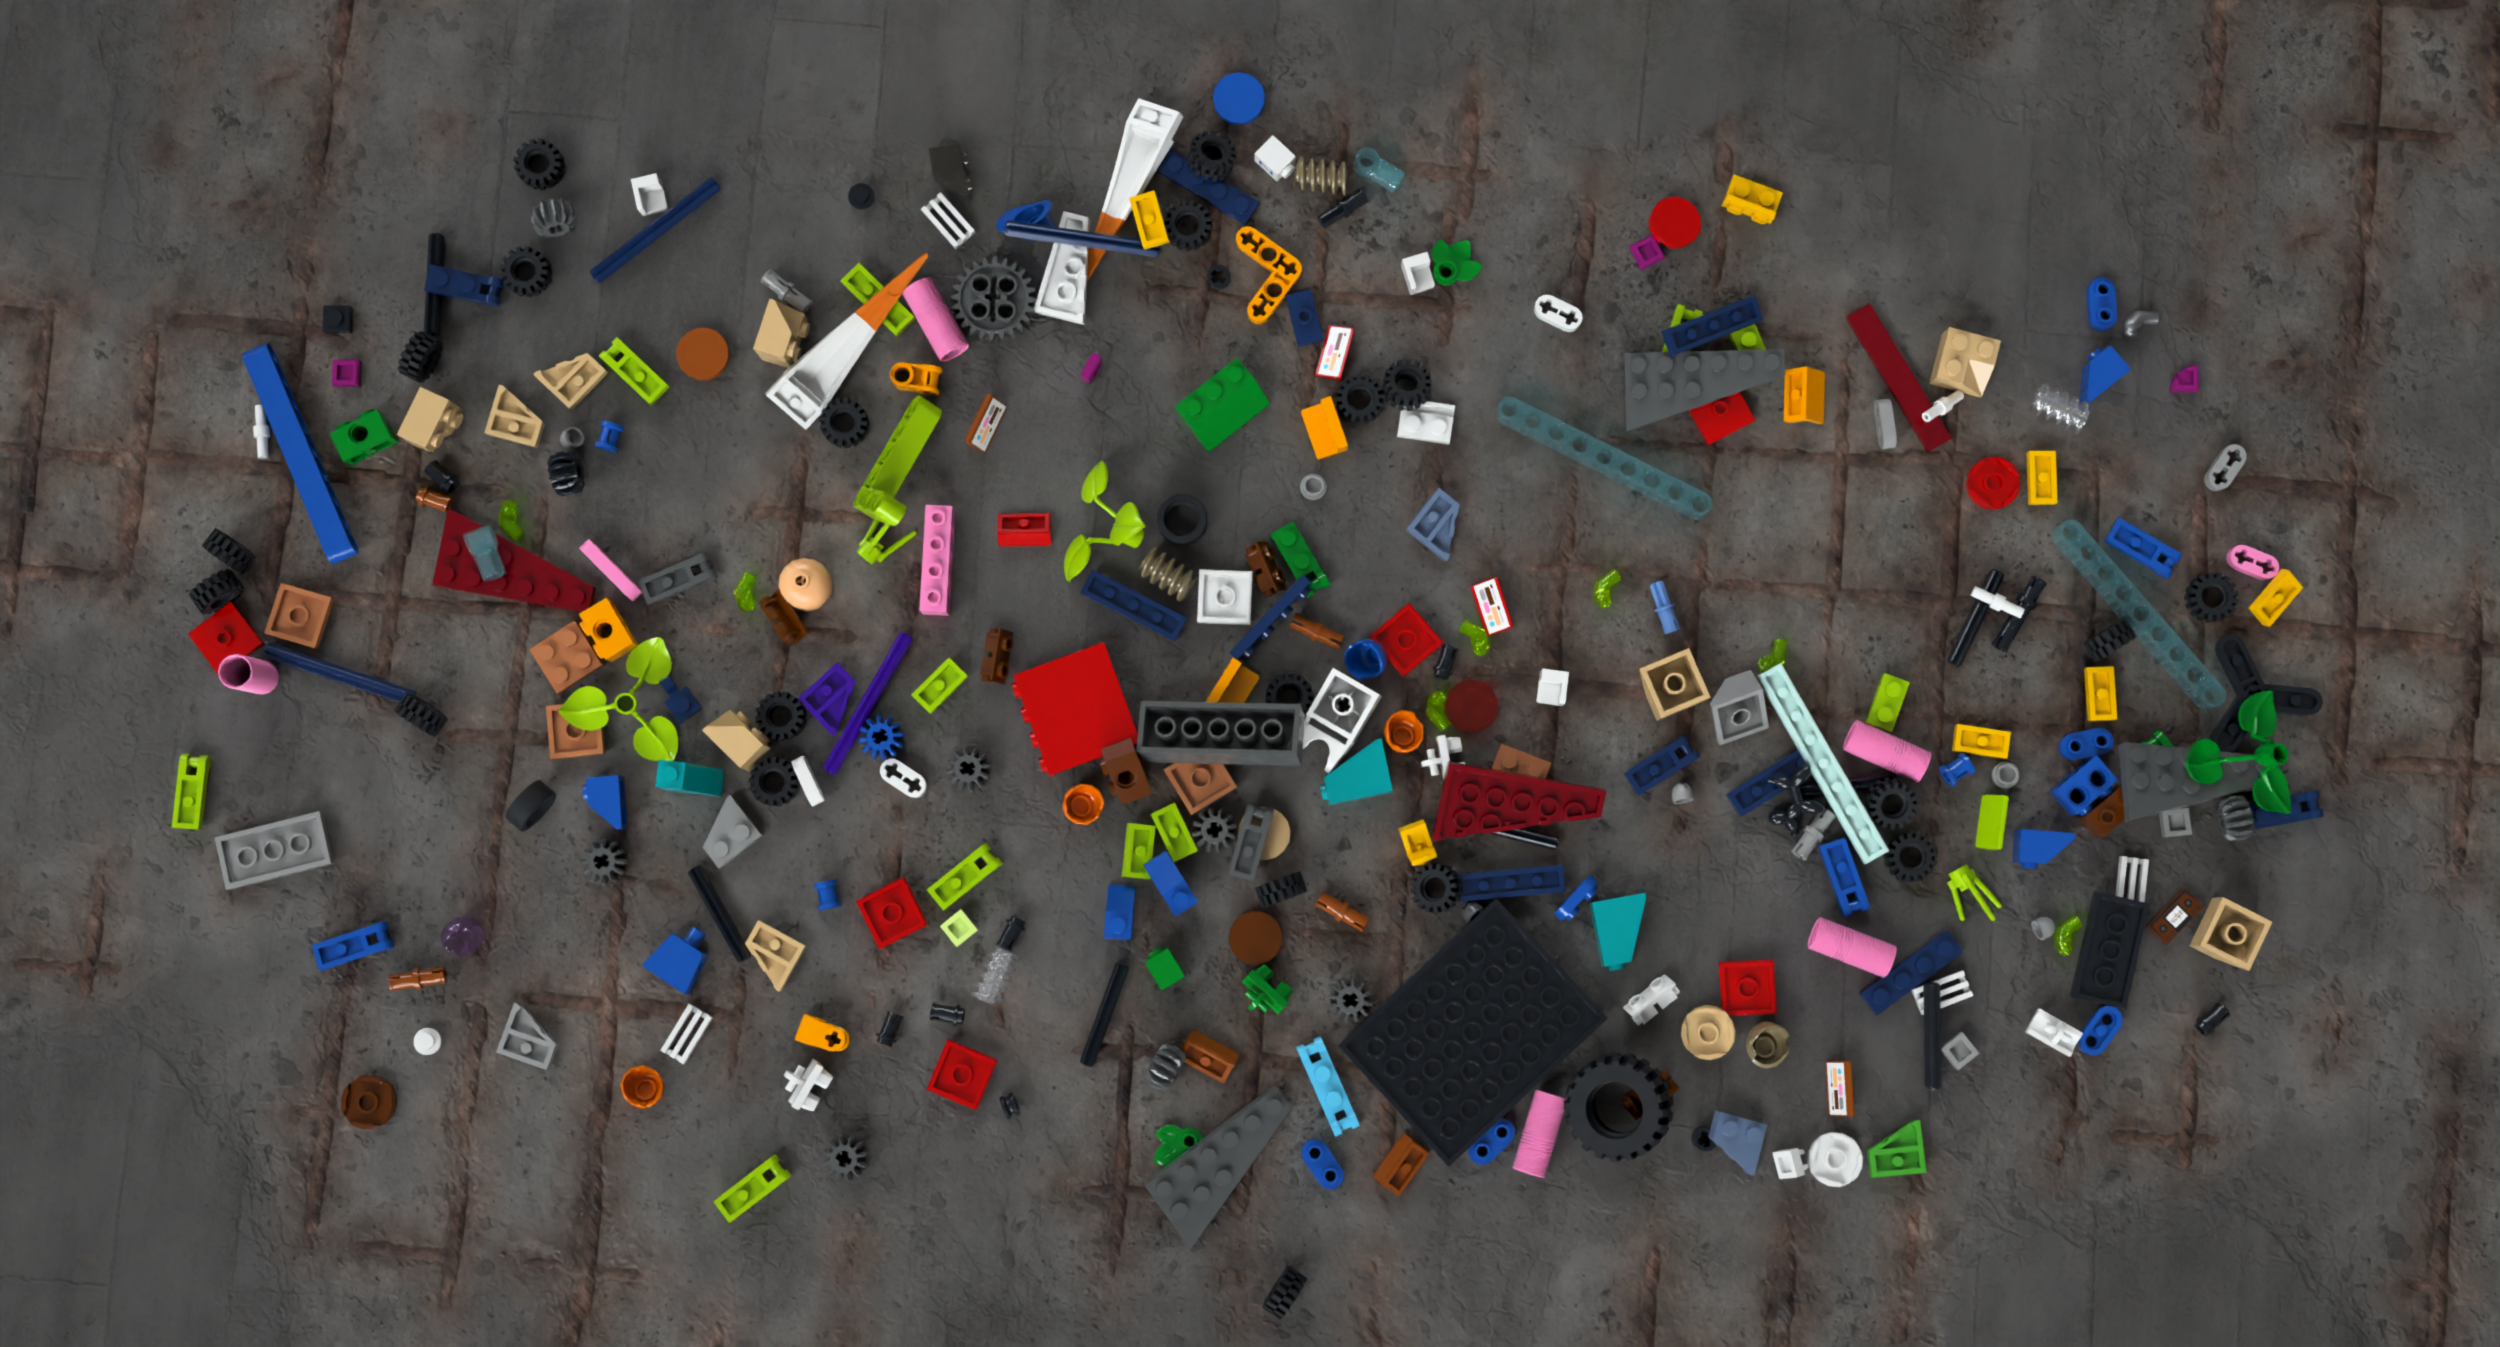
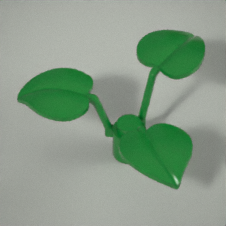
[2186,690,2292,814]

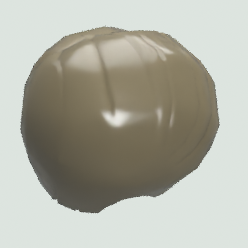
[1746,1021,1789,1069]

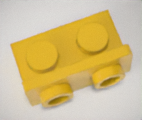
[1721,174,1783,224]

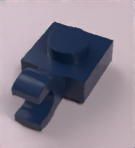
[659,676,703,724]

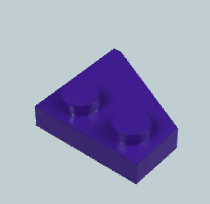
[797,662,856,736]

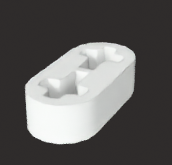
[1534,295,1583,332]
[791,755,825,807]
[880,759,927,798]

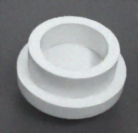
[414,1028,442,1055]

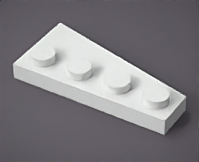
[1034,211,1090,325]

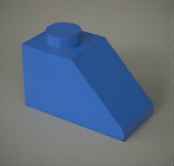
[2080,345,2131,407]
[583,775,628,830]
[2012,829,2075,869]
[1143,850,1198,917]
[1104,885,1136,940]

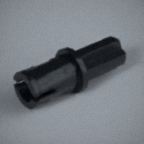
[1318,188,1368,228]

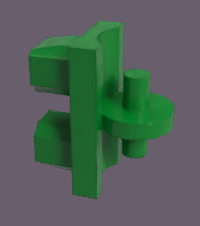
[1242,964,1293,1015]

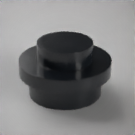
[848,183,875,210]

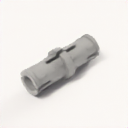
[761,269,813,313]
[1791,809,1836,861]

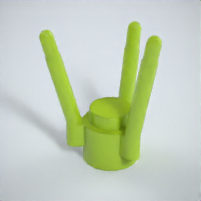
[856,520,917,565]
[1947,864,2002,921]

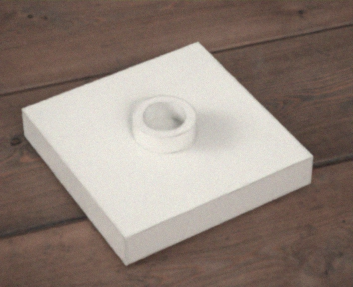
[1197,569,1253,625]

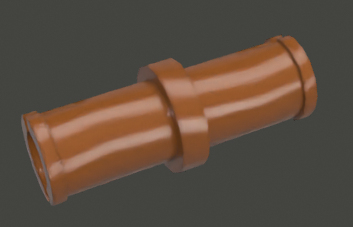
[1289,613,1344,651]
[1315,891,1370,933]
[388,966,447,992]

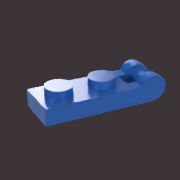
[2103,518,2182,579]
[1818,838,1870,918]
[311,921,394,971]

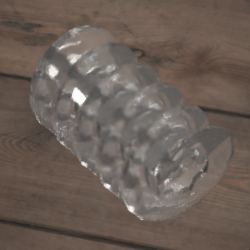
[2029,383,2091,435]
[970,945,1021,1005]

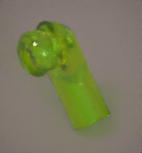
[498,500,524,541]
[1593,569,1621,608]
[1459,620,1490,656]
[1757,639,1787,673]
[1426,691,1451,732]
[2054,915,2083,956]

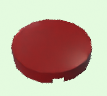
[1648,197,1701,249]
[1966,457,2020,510]

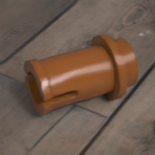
[416,486,453,513]

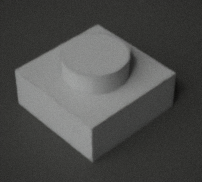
[2159,808,2192,838]
[1941,1032,1980,1070]

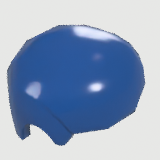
[1344,639,1387,681]

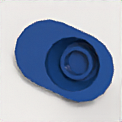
[996,200,1055,240]

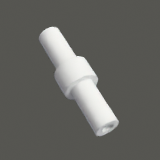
[1922,390,1964,422]
[253,405,270,459]
[1970,586,2025,618]

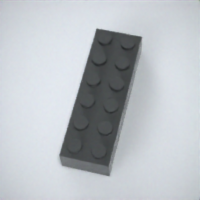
[1136,701,1305,766]

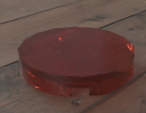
[1444,680,1498,733]

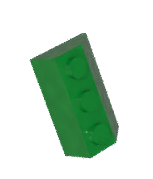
[1175,358,1270,453]

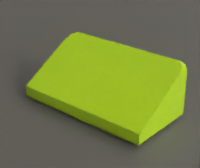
[1975,795,2009,851]

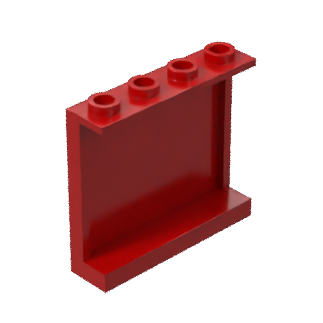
[1011,642,1138,778]

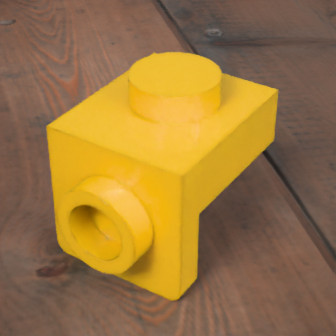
[1398,819,1438,866]

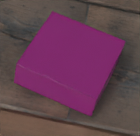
[1629,235,1665,271]
[1080,352,1103,385]
[332,360,362,387]

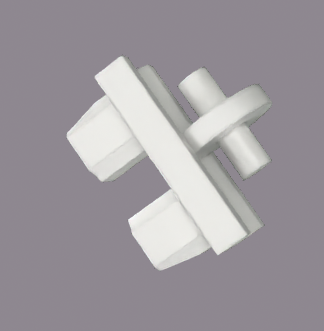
[1421,735,1465,781]
[2025,1009,2083,1057]
[784,1059,833,1111]

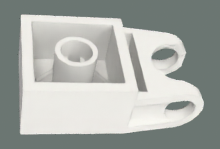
[1303,668,1382,774]

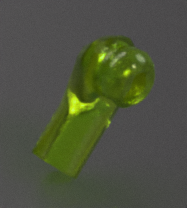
[733,572,756,612]

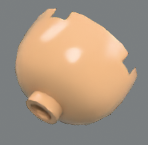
[778,558,833,612]

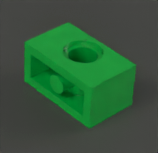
[329,409,399,466]
[1144,947,1186,991]

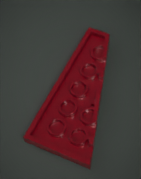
[432,508,596,612]
[1431,761,1606,841]

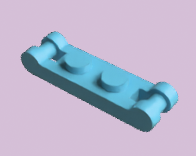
[1296,1036,1360,1137]

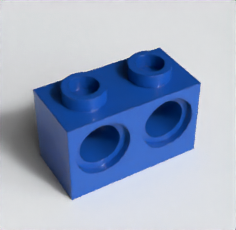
[2049,755,2118,816]

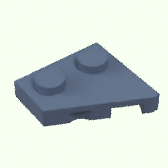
[1405,488,1460,561]
[1708,1111,1767,1176]

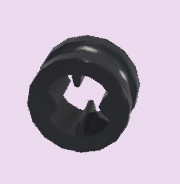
[1207,265,1231,290]
[999,1092,1021,1119]
[1691,1126,1716,1152]

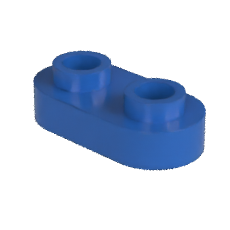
[2086,277,2117,331]
[2058,728,2114,761]
[1553,874,1598,921]
[2077,1006,2123,1055]
[1468,1118,1515,1165]
[1301,1139,1344,1189]

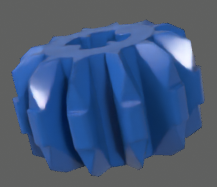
[859,715,905,761]

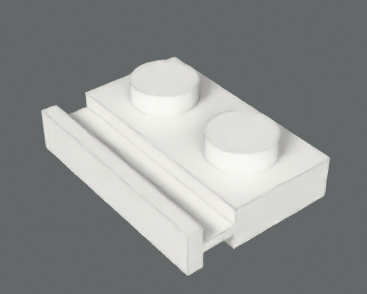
[1397,401,1455,445]

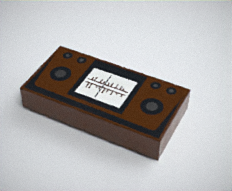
[2145,887,2204,945]

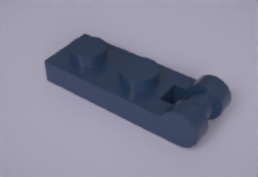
[424,264,504,307]
[1623,734,1700,796]
[2249,790,2324,829]

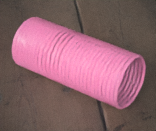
[903,277,969,362]
[218,654,279,695]
[1843,720,1932,783]
[1808,917,1897,978]
[1512,1090,1567,1178]

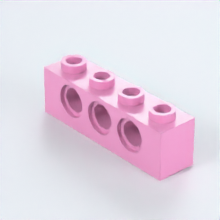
[919,505,956,616]

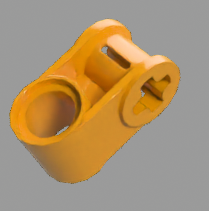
[890,362,943,396]
[794,1014,850,1052]

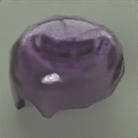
[440,917,485,957]

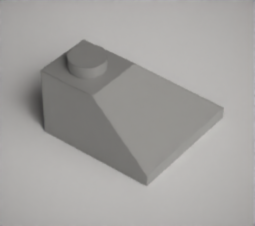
[1710,670,1769,746]

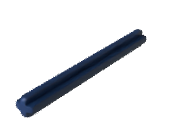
[590,177,720,283]
[1005,220,1160,257]
[263,643,416,702]

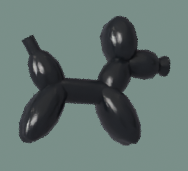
[1767,764,1825,836]

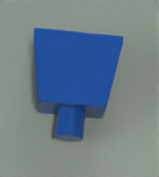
[642,926,708,994]

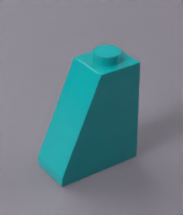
[1320,738,1393,805]
[655,760,725,797]
[1589,893,1646,971]

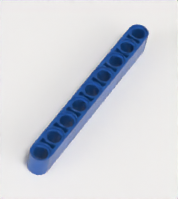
[242,343,359,565]

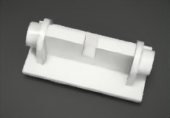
[1623,974,1680,1026]

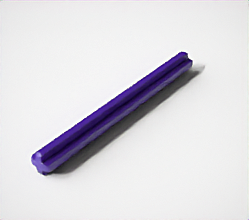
[823,632,913,775]

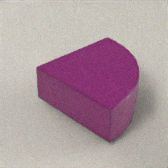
[2169,365,2199,393]

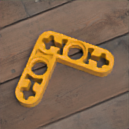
[1236,226,1302,324]

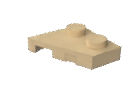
[533,353,608,410]
[484,385,545,448]
[745,920,807,992]

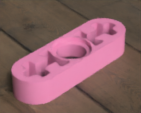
[579,539,642,602]

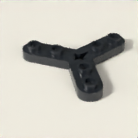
[2209,635,2323,752]

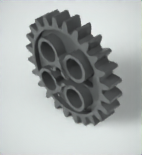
[951,256,1036,343]

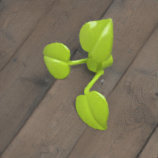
[1064,460,1146,582]
[558,637,679,761]

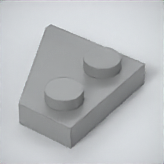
[702,795,763,869]
[496,1003,559,1070]

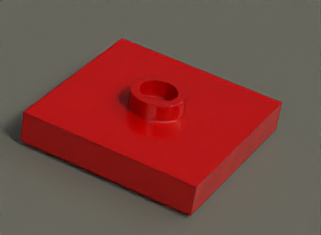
[1689,392,1755,446]
[188,602,265,675]
[1368,603,1444,678]
[856,877,929,950]
[1718,959,1777,1016]
[926,1039,998,1110]

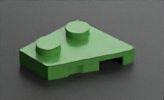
[1867,1120,1927,1178]

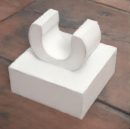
[1772,1148,1808,1179]

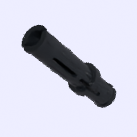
[1991,575,2047,653]

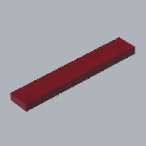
[1845,304,1952,453]

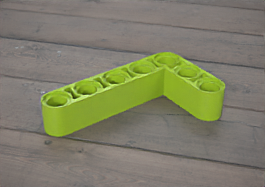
[853,395,942,526]

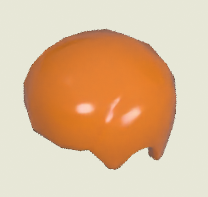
[1383,710,1424,753]
[1062,784,1104,825]
[620,1065,665,1109]

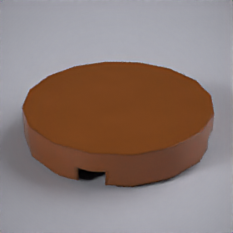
[676,328,730,381]

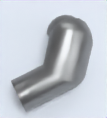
[2122,310,2159,337]

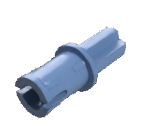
[1650,581,1681,635]

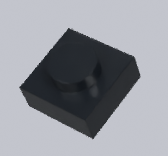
[322,305,353,334]

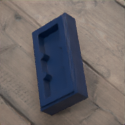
[1285,289,1324,347]

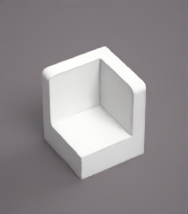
[631,173,668,216]
[1401,252,1435,295]
[1536,668,1569,706]

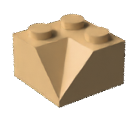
[753,299,810,368]
[1929,327,2001,397]
[397,387,464,453]
[1639,648,1711,721]
[702,710,772,772]
[2189,897,2272,971]

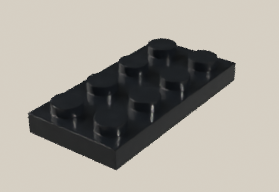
[2070,891,2150,1009]

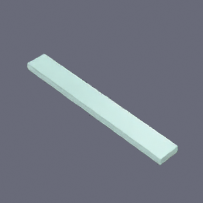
[1756,663,1889,864]

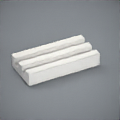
[921,192,975,249]
[2115,856,2149,902]
[1911,970,1973,1015]
[660,1004,713,1064]

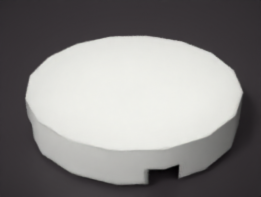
[1807,1132,1863,1187]

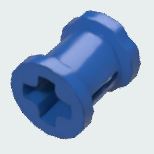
[594,420,625,453]
[1939,753,1975,787]
[813,879,842,911]

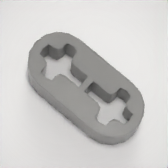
[1874,399,1897,449]
[2204,444,2247,491]

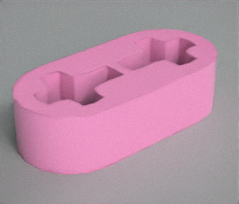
[2226,545,2279,580]

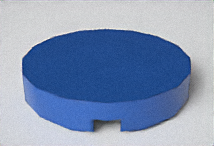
[1213,72,1265,125]

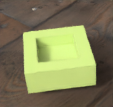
[940,909,978,947]

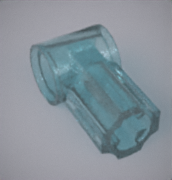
[1353,147,1406,193]
[463,524,507,582]

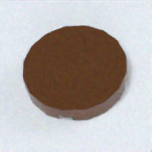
[1229,911,1282,965]
[341,1075,397,1130]

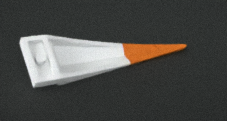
[1087,98,1183,281]
[766,253,928,430]

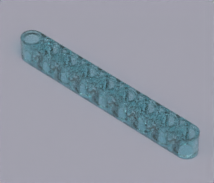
[1495,397,1713,520]
[2052,520,2226,710]

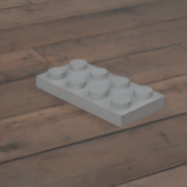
[215,811,334,890]

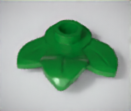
[1431,239,1482,286]
[1154,1124,1203,1166]

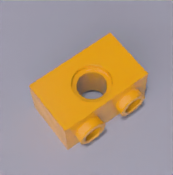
[579,598,638,662]

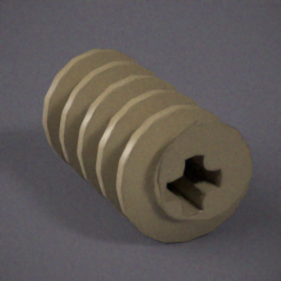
[1293,156,1348,196]
[1139,546,1198,602]

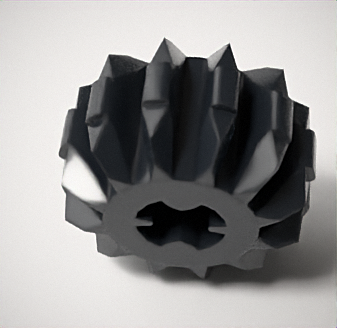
[547,451,585,496]

